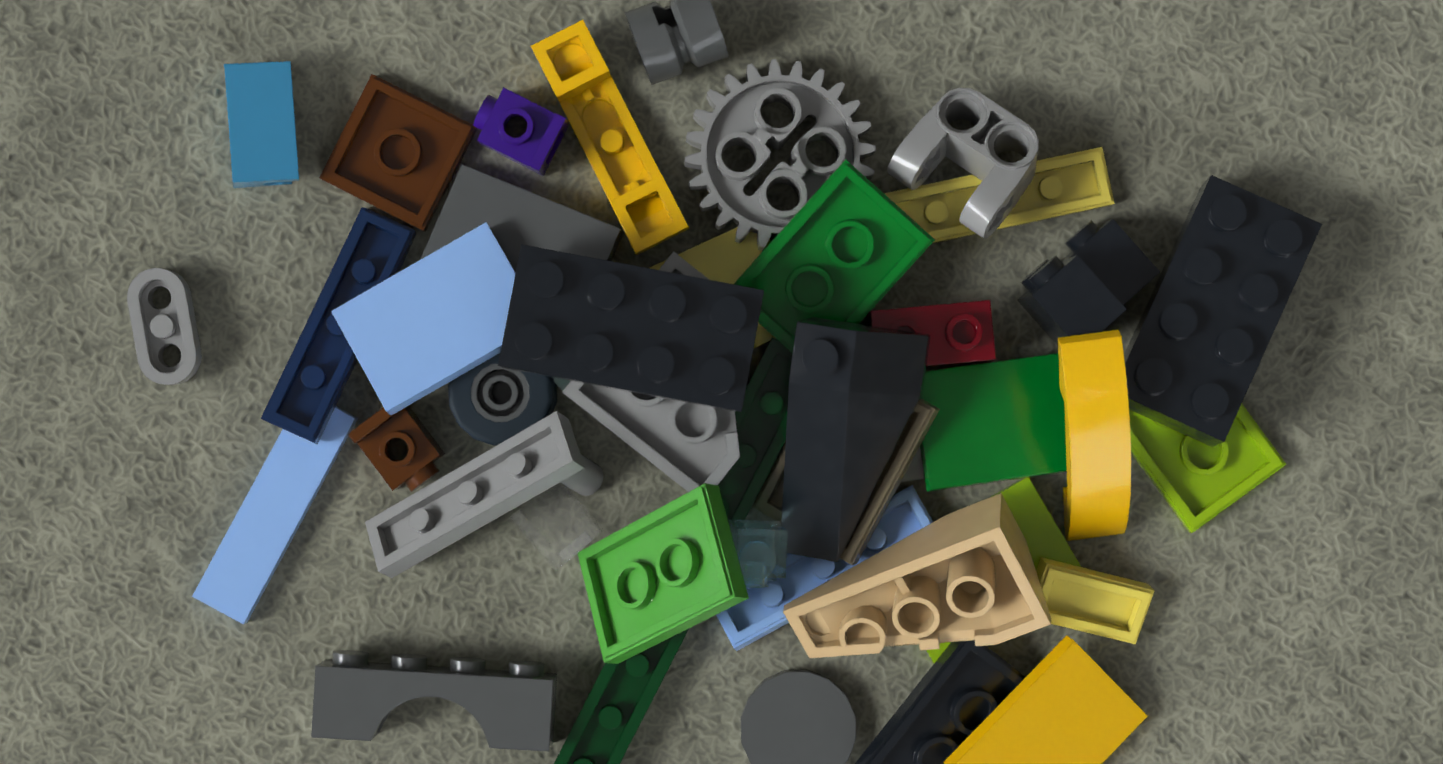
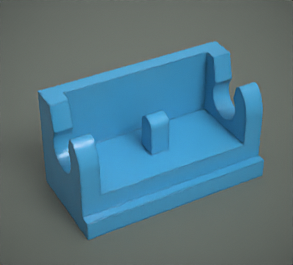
[224,61,299,188]

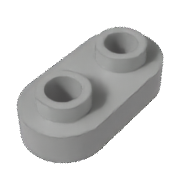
[127,268,202,385]

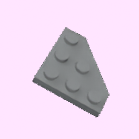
[562,251,740,492]

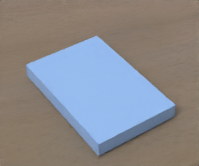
[331,222,516,415]

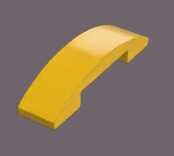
[531,20,689,255]
[1058,330,1131,541]

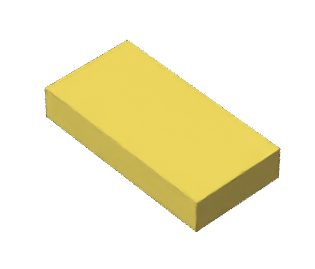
[1036,557,1155,645]

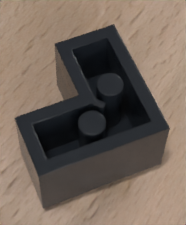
[1017,219,1160,346]

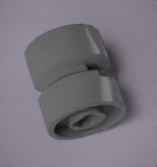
[625,0,729,85]

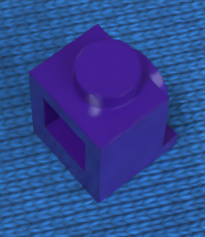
[473,87,570,176]

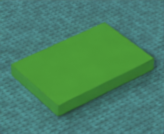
[577,483,749,664]

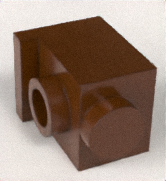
[348,406,445,492]

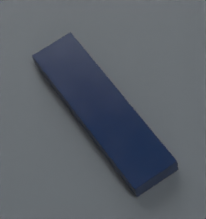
[261,207,417,444]

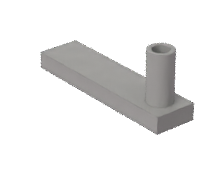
[365,411,603,578]

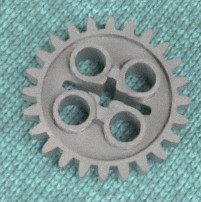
[684,59,876,251]

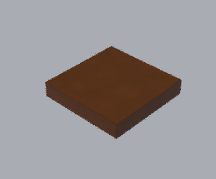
[319,74,478,232]

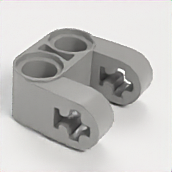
[887,88,1039,239]

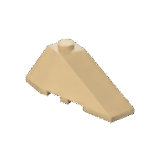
[783,493,1051,658]

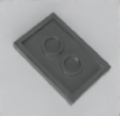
[420,164,624,272]

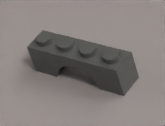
[311,650,557,752]

